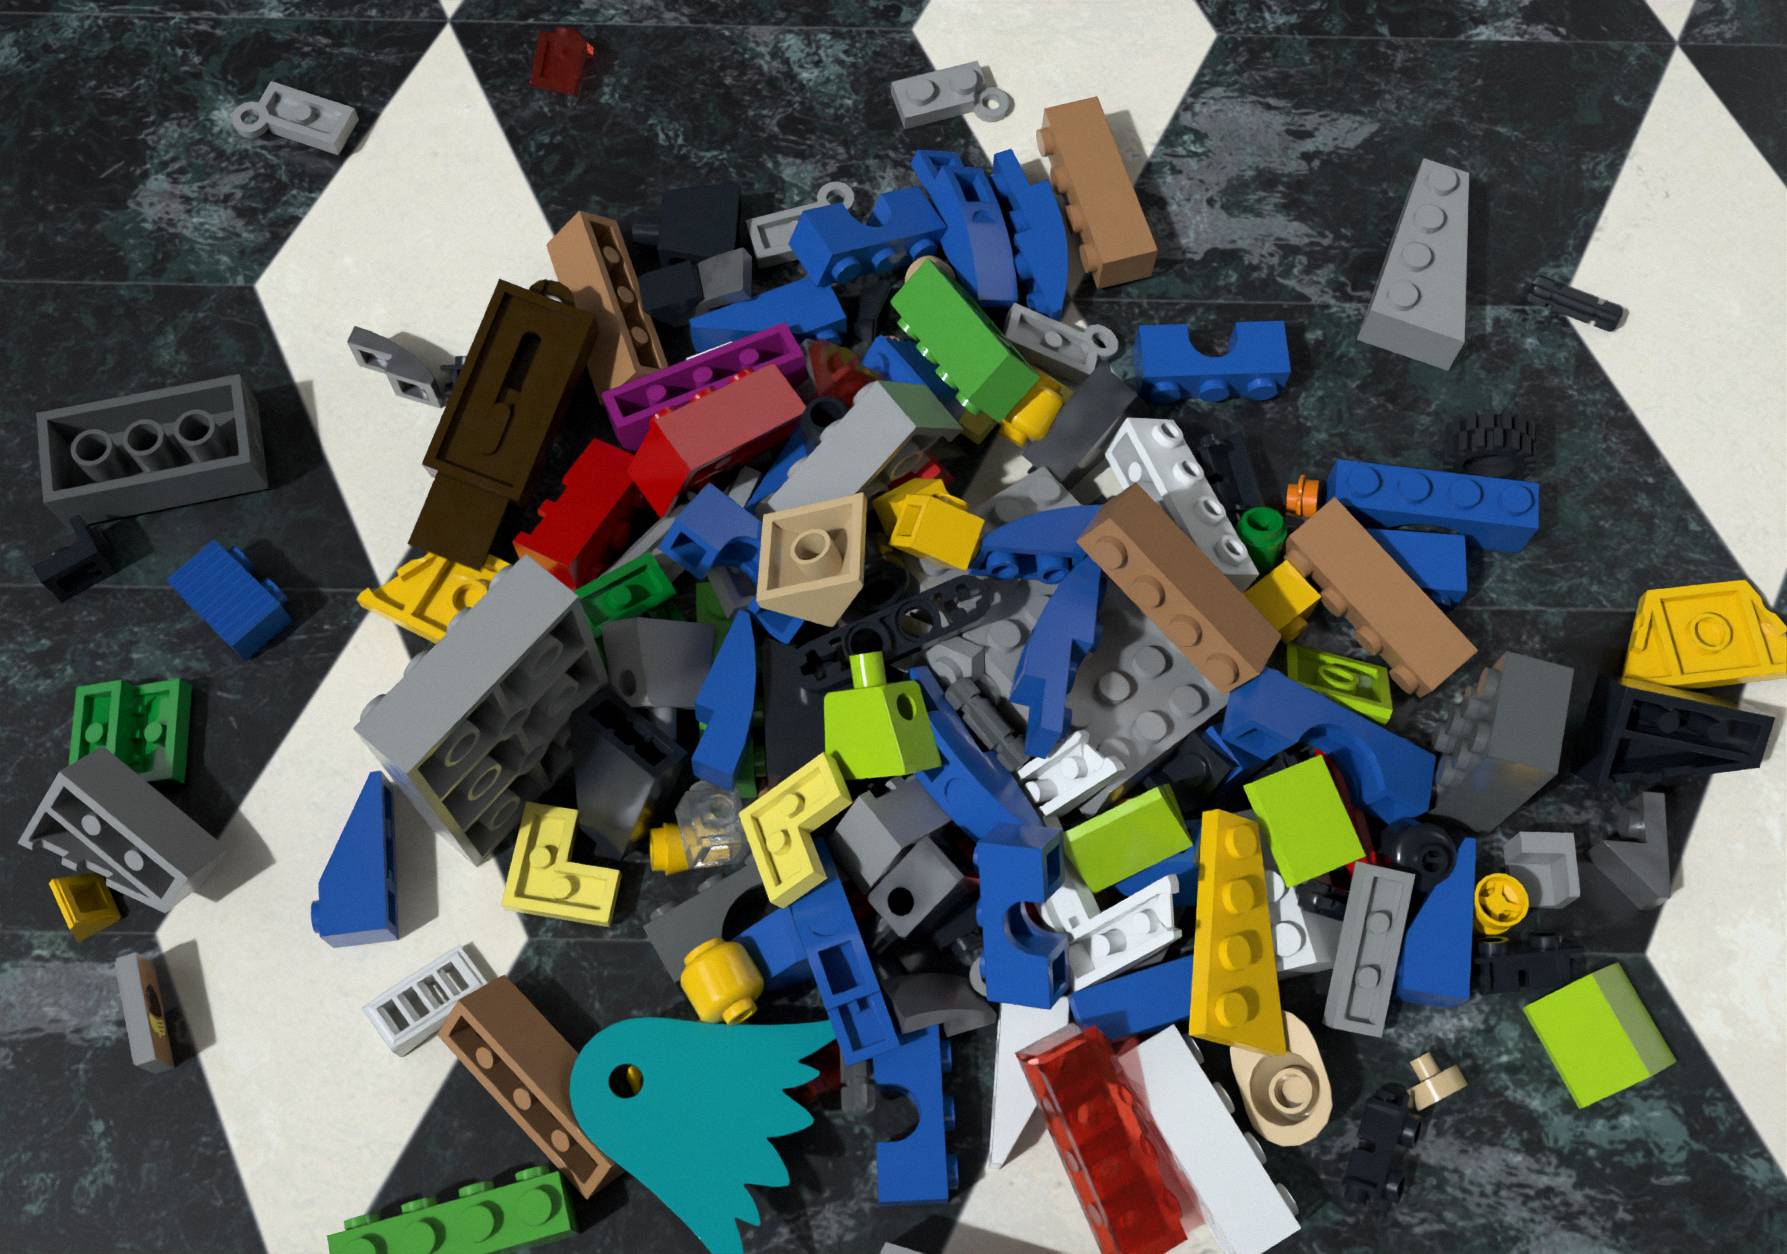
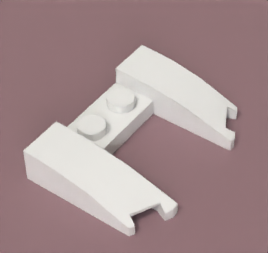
[1012,730,1182,992]

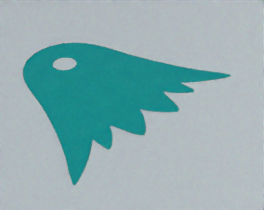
[569,1017,836,1254]

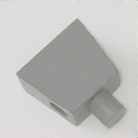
[602,617,715,741]

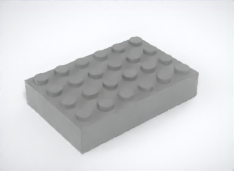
[897,466,1230,820]
[353,553,611,867]

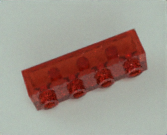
[1015,1023,1188,1254]

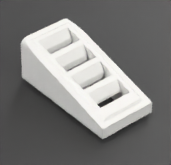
[362,944,488,1057]

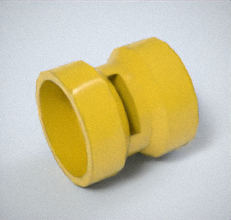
[1472,873,1529,937]

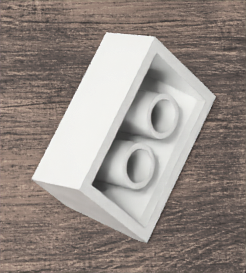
[1232,809,1343,981]

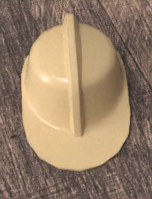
[1230,1010,1333,1147]

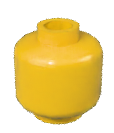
[995,372,1065,448]
[680,937,764,1027]

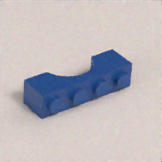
[1323,459,1539,553]
[1221,666,1436,824]

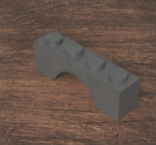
[643,817,858,993]

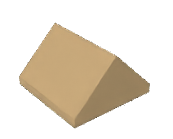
[756,492,867,627]

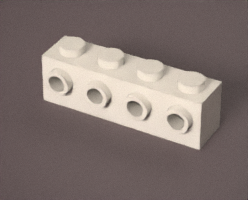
[1103,417,1259,594]
[1110,1024,1301,1254]

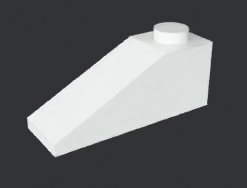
[988,996,1078,1169]

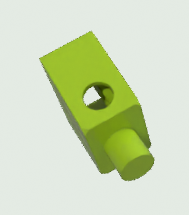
[824,651,942,780]

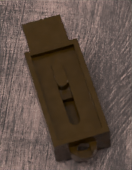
[408,279,599,573]

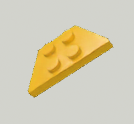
[357,553,511,644]
[1621,580,1787,690]

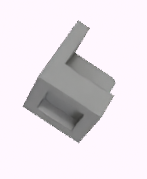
[1503,832,1580,909]

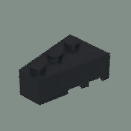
[1570,672,1775,789]

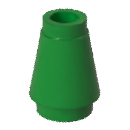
[1236,507,1287,583]

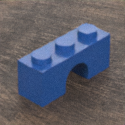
[788,186,947,287]
[1133,321,1291,404]
[658,482,807,645]
[973,823,1070,1010]
[873,1024,958,1207]

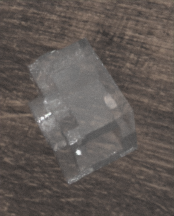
[675,780,750,869]

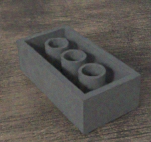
[36,374,268,528]
[1425,651,1574,835]

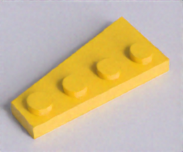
[1189,809,1287,1057]

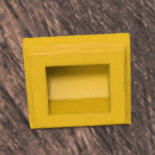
[49,873,122,943]

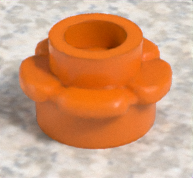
[1286,475,1321,517]

